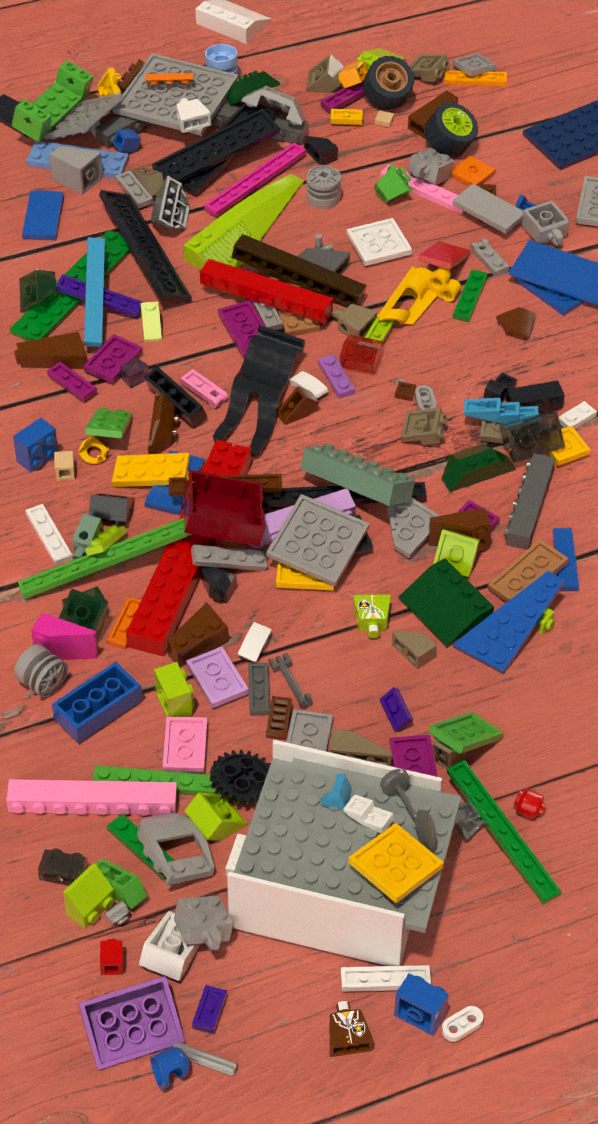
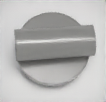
[104,901,130,925]

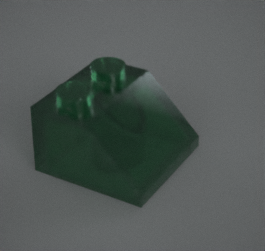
[19,269,56,312]
[59,589,108,640]

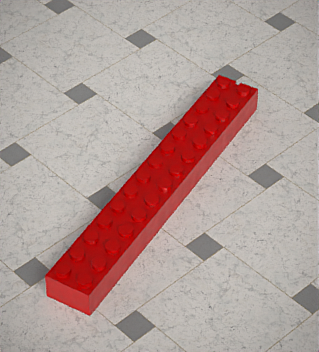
[126,440,252,657]

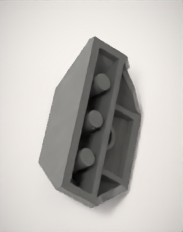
[151,176,190,230]

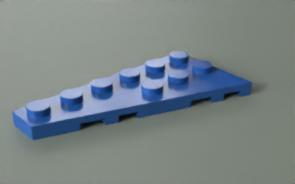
[453,571,565,675]

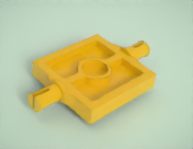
[97,68,121,111]

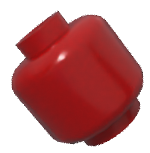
[513,788,546,819]

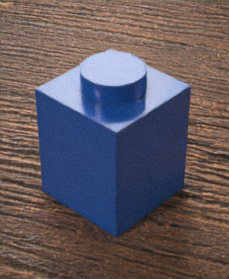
[113,130,141,152]

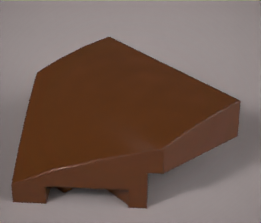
[496,307,536,341]

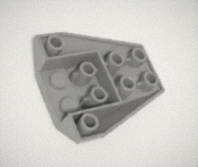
[242,86,305,125]

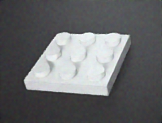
[346,218,412,266]

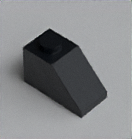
[303,136,338,165]
[200,566,237,604]

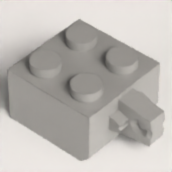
[408,148,455,185]
[522,200,569,246]
[174,896,233,950]

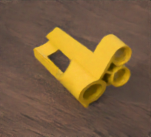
[378,267,461,325]

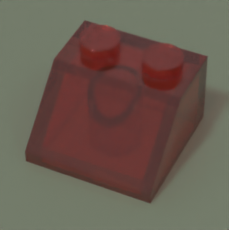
[339,334,384,374]

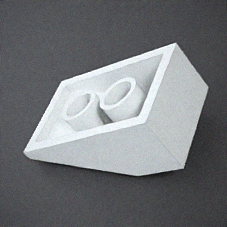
[139,911,200,981]

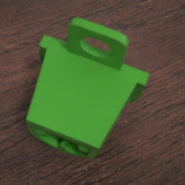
[374,164,412,203]

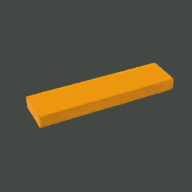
[444,71,507,86]

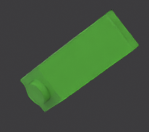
[95,858,147,909]

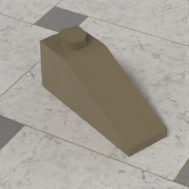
[128,166,164,197]
[330,729,392,766]

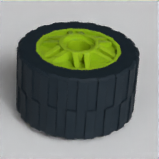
[424,102,479,157]

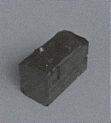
[38,848,88,886]

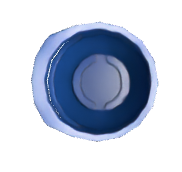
[150,1047,190,1090]

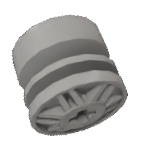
[306,165,341,209]
[14,644,68,697]

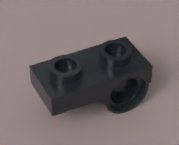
[483,372,517,402]

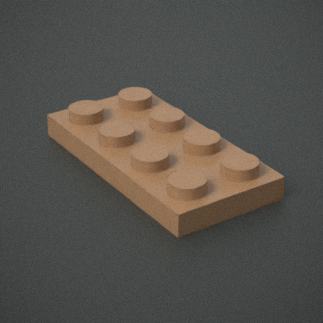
[488,539,569,602]

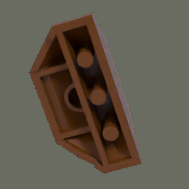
[148,393,179,454]

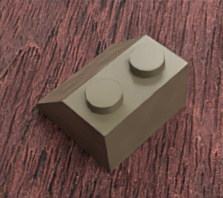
[306,54,343,93]

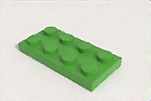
[428,712,504,754]

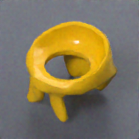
[78,435,109,464]

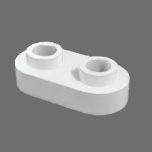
[442,1006,483,1042]

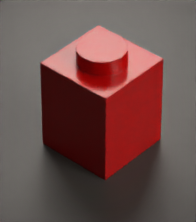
[100,939,124,975]

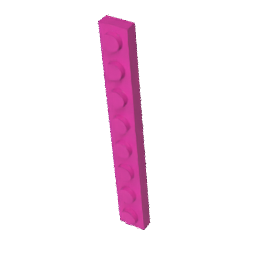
[205,143,306,217]

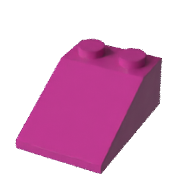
[31,613,98,660]

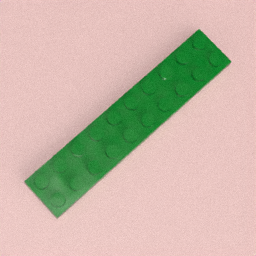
[10,230,132,341]

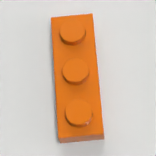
[145,73,193,85]

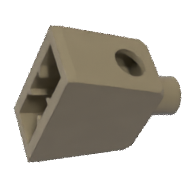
[333,304,377,343]

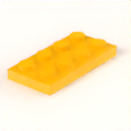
[112,453,190,487]

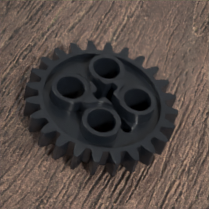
[209,749,271,807]

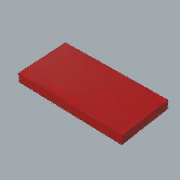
[418,241,470,270]

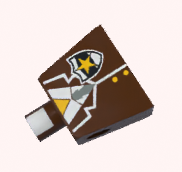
[329,1001,373,1057]

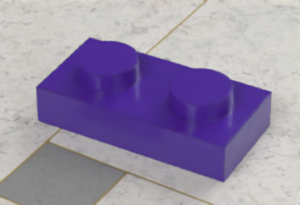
[379,687,413,732]
[192,985,227,1033]

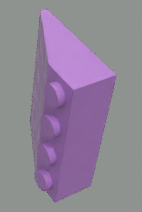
[77,976,185,1070]

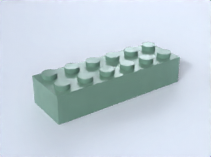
[300,443,415,506]

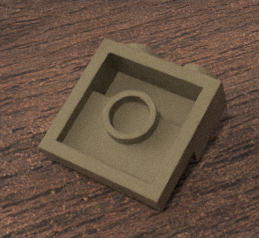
[410,54,450,83]
[401,407,447,445]

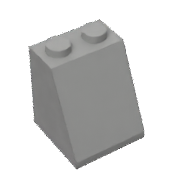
[49,146,103,195]

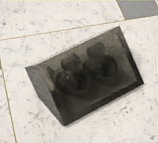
[499,410,565,463]

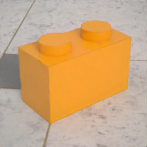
[338,59,368,88]

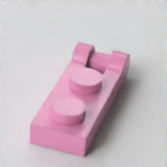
[180,369,228,409]

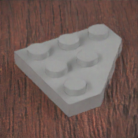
[387,497,440,559]

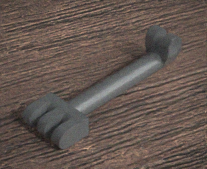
[268,653,312,709]

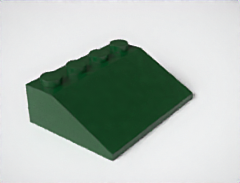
[398,558,494,648]

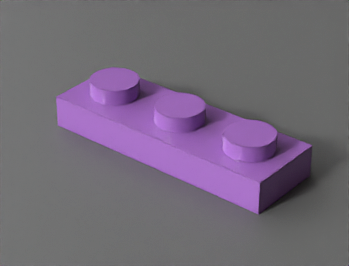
[318,354,355,399]

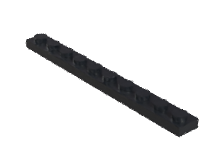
[262,482,427,508]

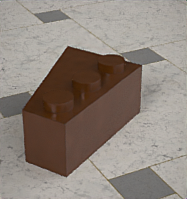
[167,602,229,667]

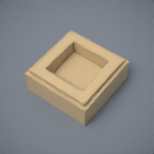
[375,110,394,127]

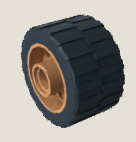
[363,56,415,110]

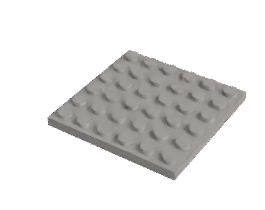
[113,53,238,136]

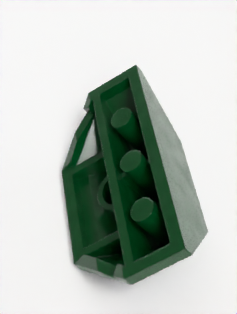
[227,70,280,105]
[441,444,515,492]

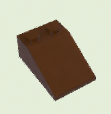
[428,507,492,551]

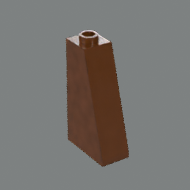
[408,90,458,139]
[14,332,86,369]

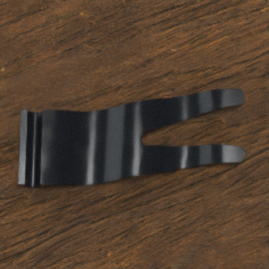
[213,325,305,456]

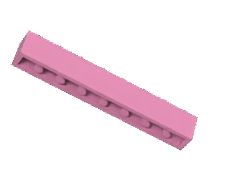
[6,779,177,816]

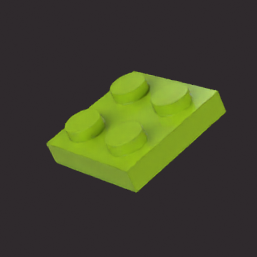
[433,529,480,577]

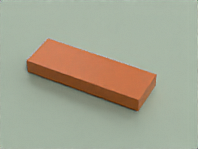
[107,597,141,649]

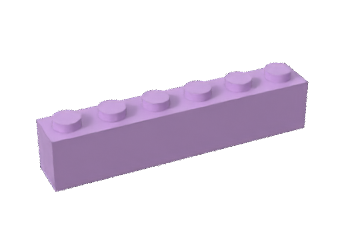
[247,488,356,550]

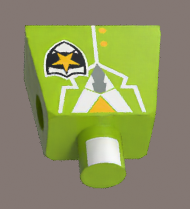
[353,594,391,638]

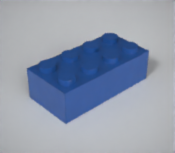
[52,662,142,743]

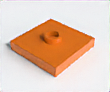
[451,156,496,187]

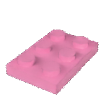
[163,717,207,773]

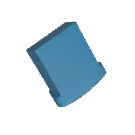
[320,774,352,809]

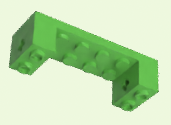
[12,60,93,142]

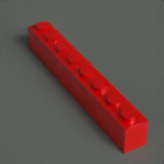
[199,259,333,324]

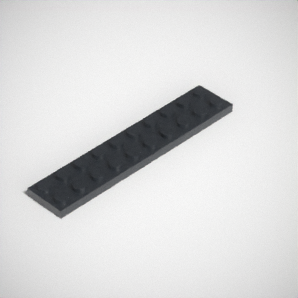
[99,190,192,303]

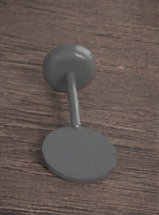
[380,769,436,849]

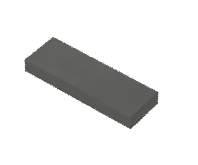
[248,663,270,716]

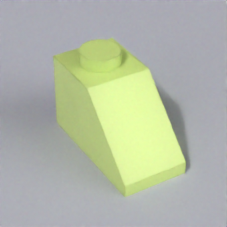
[141,301,162,342]

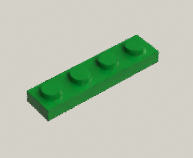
[453,269,488,323]
[107,813,175,882]

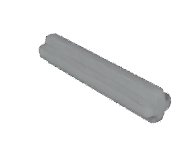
[173,1042,237,1076]

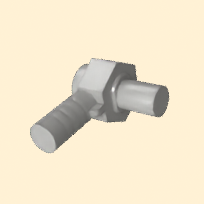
[314,234,333,250]

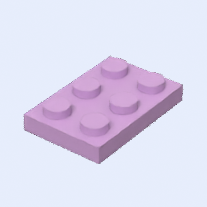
[186,647,249,709]

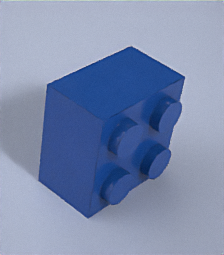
[13,418,58,473]
[394,973,449,1036]

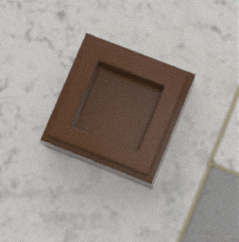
[395,381,416,401]

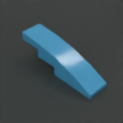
[464,398,539,424]

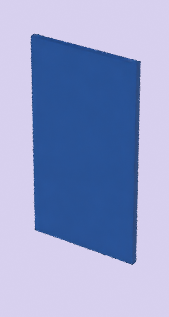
[508,239,598,305]

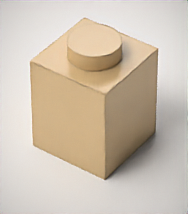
[54,451,75,481]

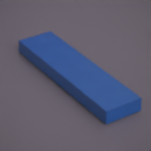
[552,528,579,591]

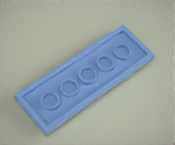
[26,140,129,179]

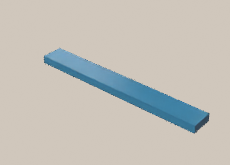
[84,237,105,347]

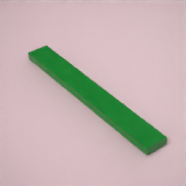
[447,760,562,905]

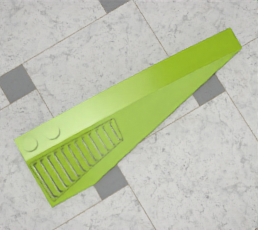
[183,174,304,270]

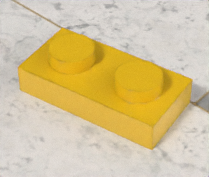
[330,109,363,125]

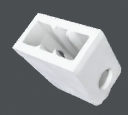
[176,98,211,133]

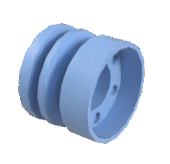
[205,44,238,75]

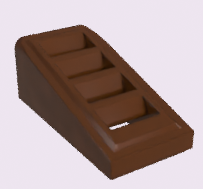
[266,696,292,740]

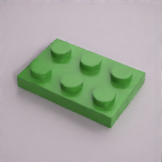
[85,408,132,438]

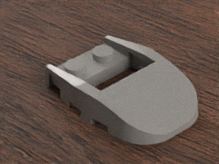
[137,813,215,885]

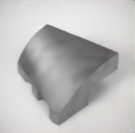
[454,801,483,841]

